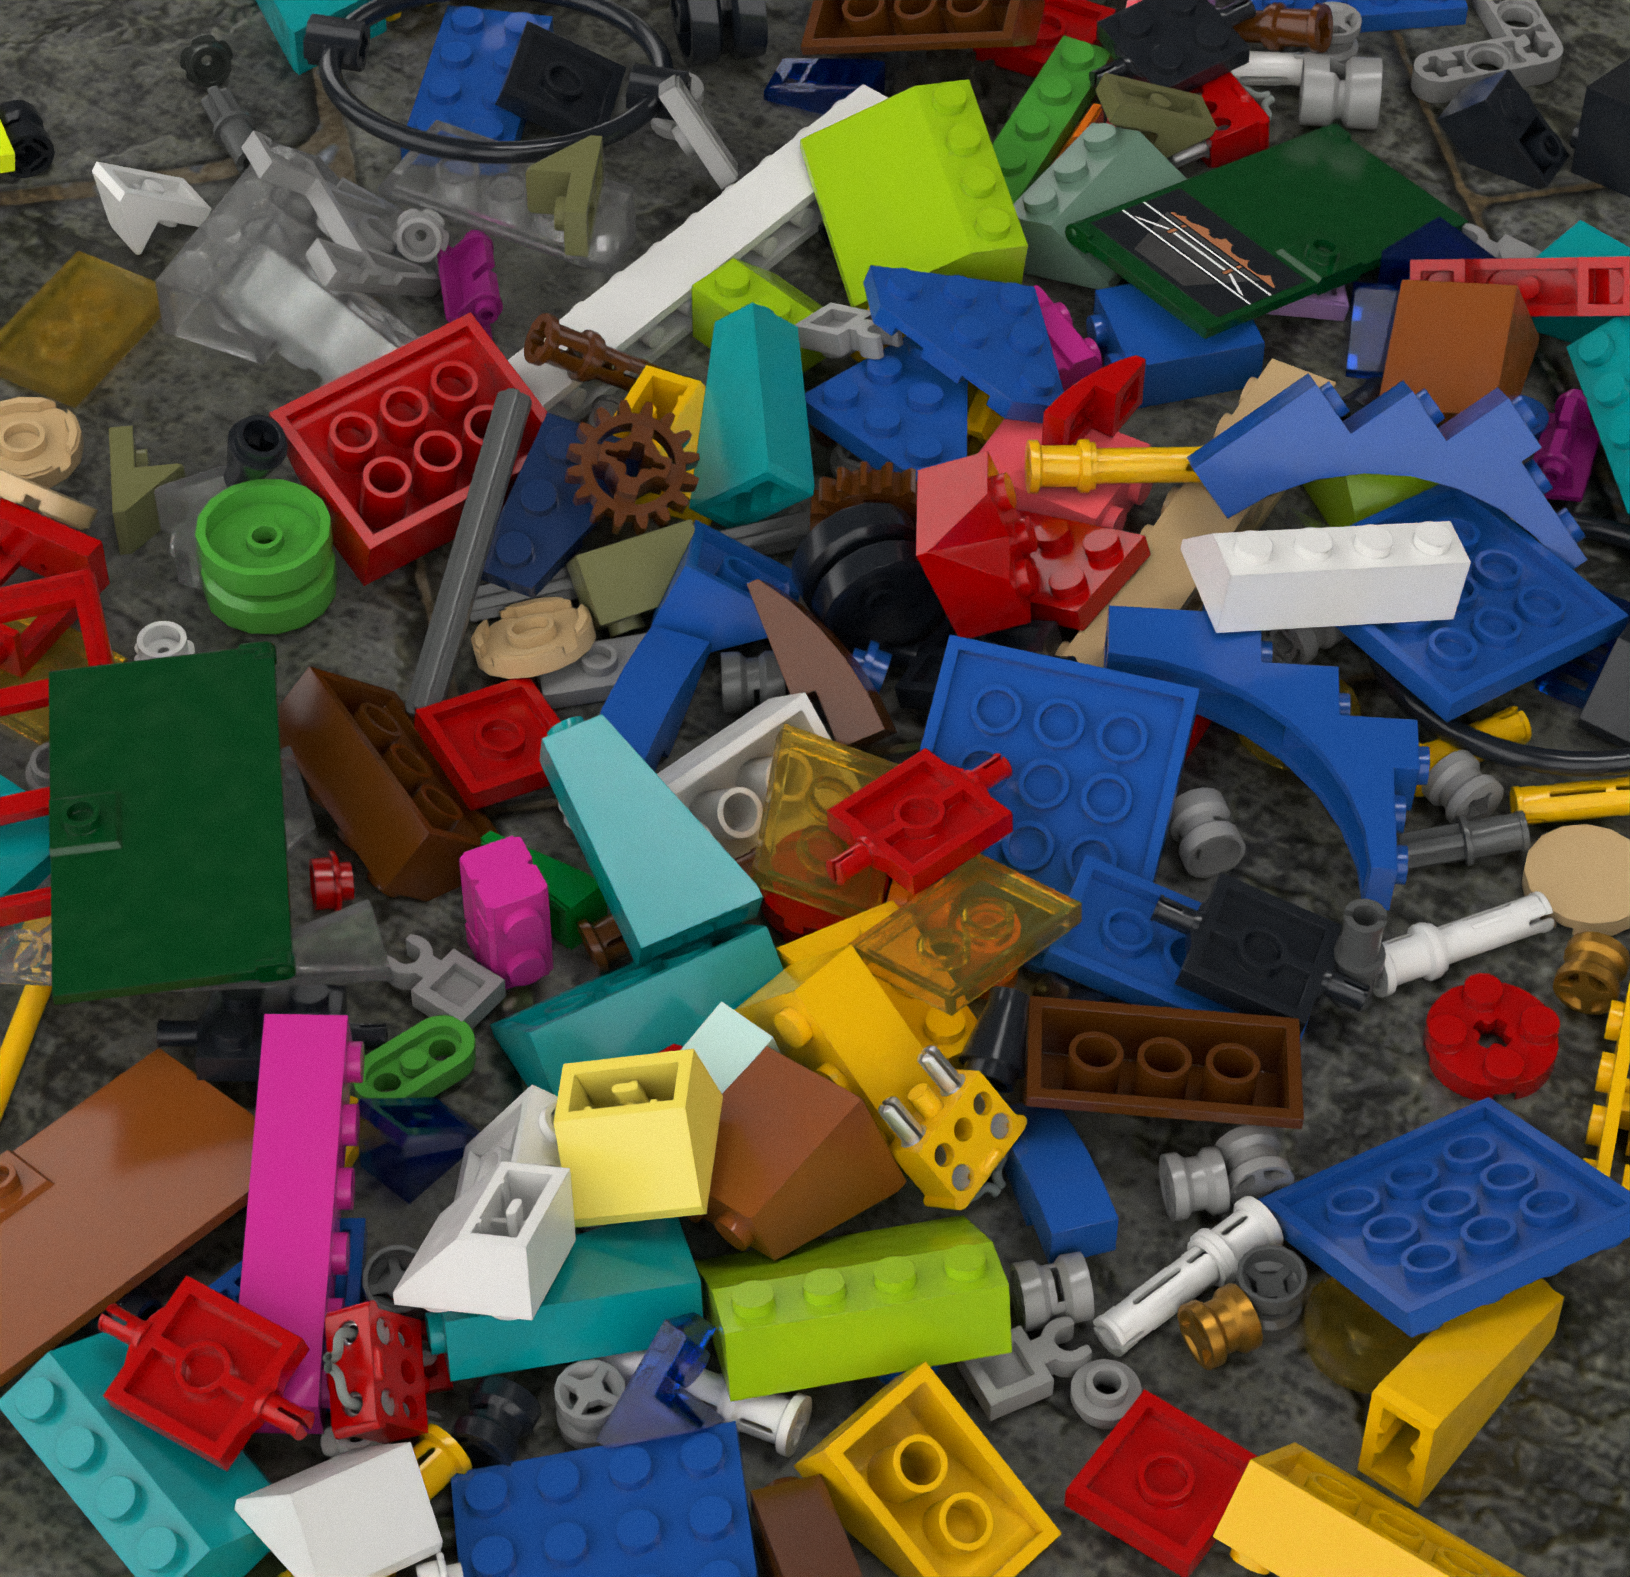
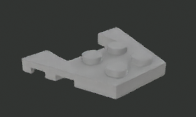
[241,130,441,297]

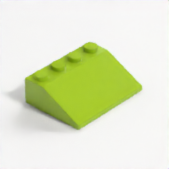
[800,79,1028,310]
[694,1215,1012,1402]

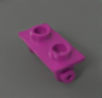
[437,230,503,340]
[1533,389,1601,502]

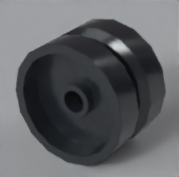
[669,0,768,68]
[792,502,944,654]

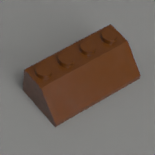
[800,0,1045,55]
[278,666,500,901]
[1019,996,1304,1129]

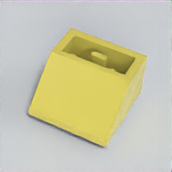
[553,1049,723,1228]

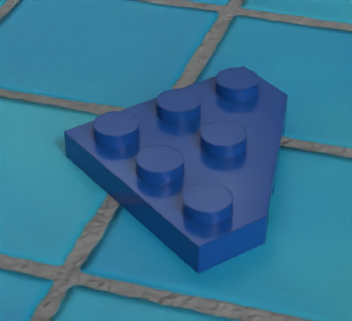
[863,265,1064,423]
[805,336,968,481]

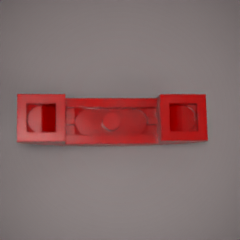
[1410,256,1630,317]

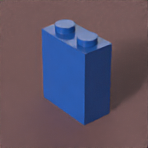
[1086,284,1265,409]

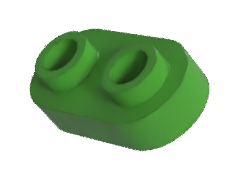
[353,1015,477,1119]

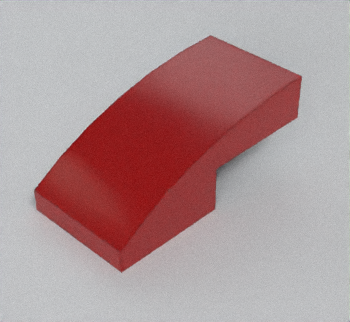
[1042,355,1146,445]

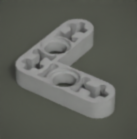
[1410,0,1564,103]

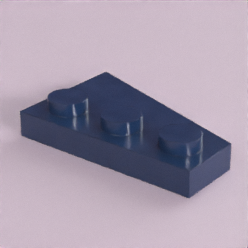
[481,412,660,598]

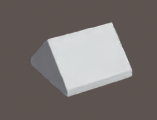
[234,1442,443,1577]

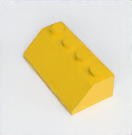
[1213,1442,1526,1577]

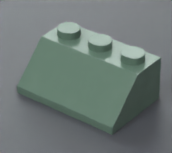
[1014,122,1187,290]

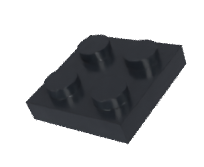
[495,21,627,136]

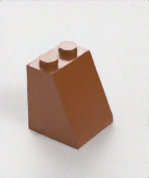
[1379,280,1539,428]
[685,1046,907,1261]

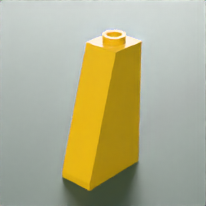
[1357,1278,1565,1508]

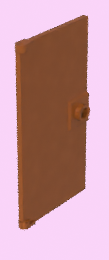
[0,1048,255,1387]

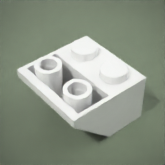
[393,1161,576,1321]

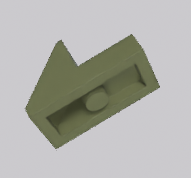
[1095,73,1217,158]
[525,135,604,257]
[109,425,189,555]

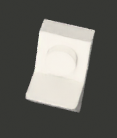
[92,162,212,255]

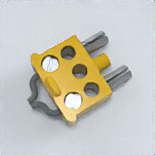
[878,1045,1027,1210]

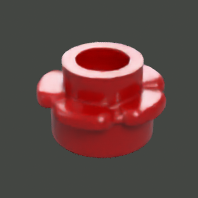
[309,850,354,915]

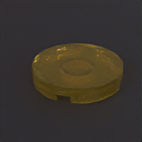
[1302,1277,1431,1393]

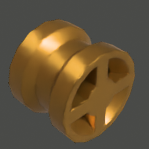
[1552,931,1630,1015]
[1177,1283,1263,1371]

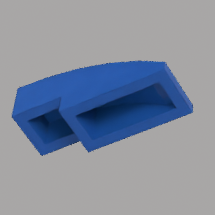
[599,625,712,772]
[1004,1103,1119,1264]

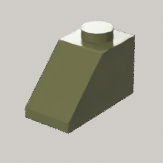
[566,519,695,638]

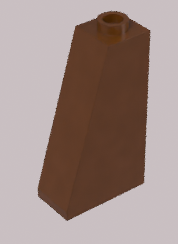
[750,1474,863,1577]

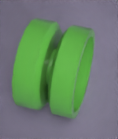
[195,479,338,634]

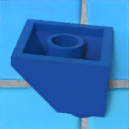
[651,520,800,652]

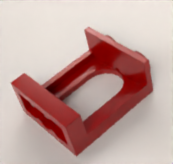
[0,498,110,679]

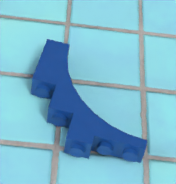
[1187,373,1587,569]
[1104,605,1430,910]

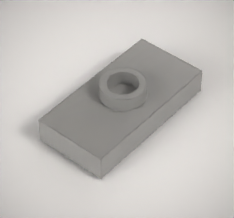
[658,74,738,190]
[537,633,646,709]

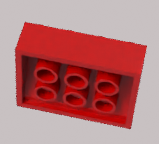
[268,312,547,586]

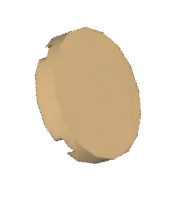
[0,397,84,488]
[0,468,98,530]
[471,597,596,679]
[1521,824,1630,936]

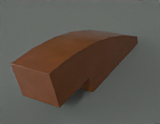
[747,579,898,752]

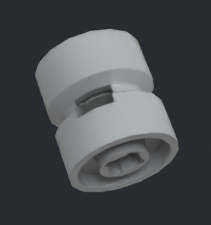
[1298,53,1383,130]

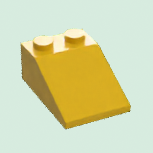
[793,1361,1062,1577]

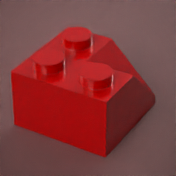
[916,451,1038,639]

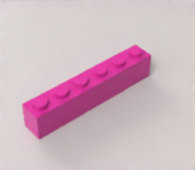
[239,1014,364,1434]

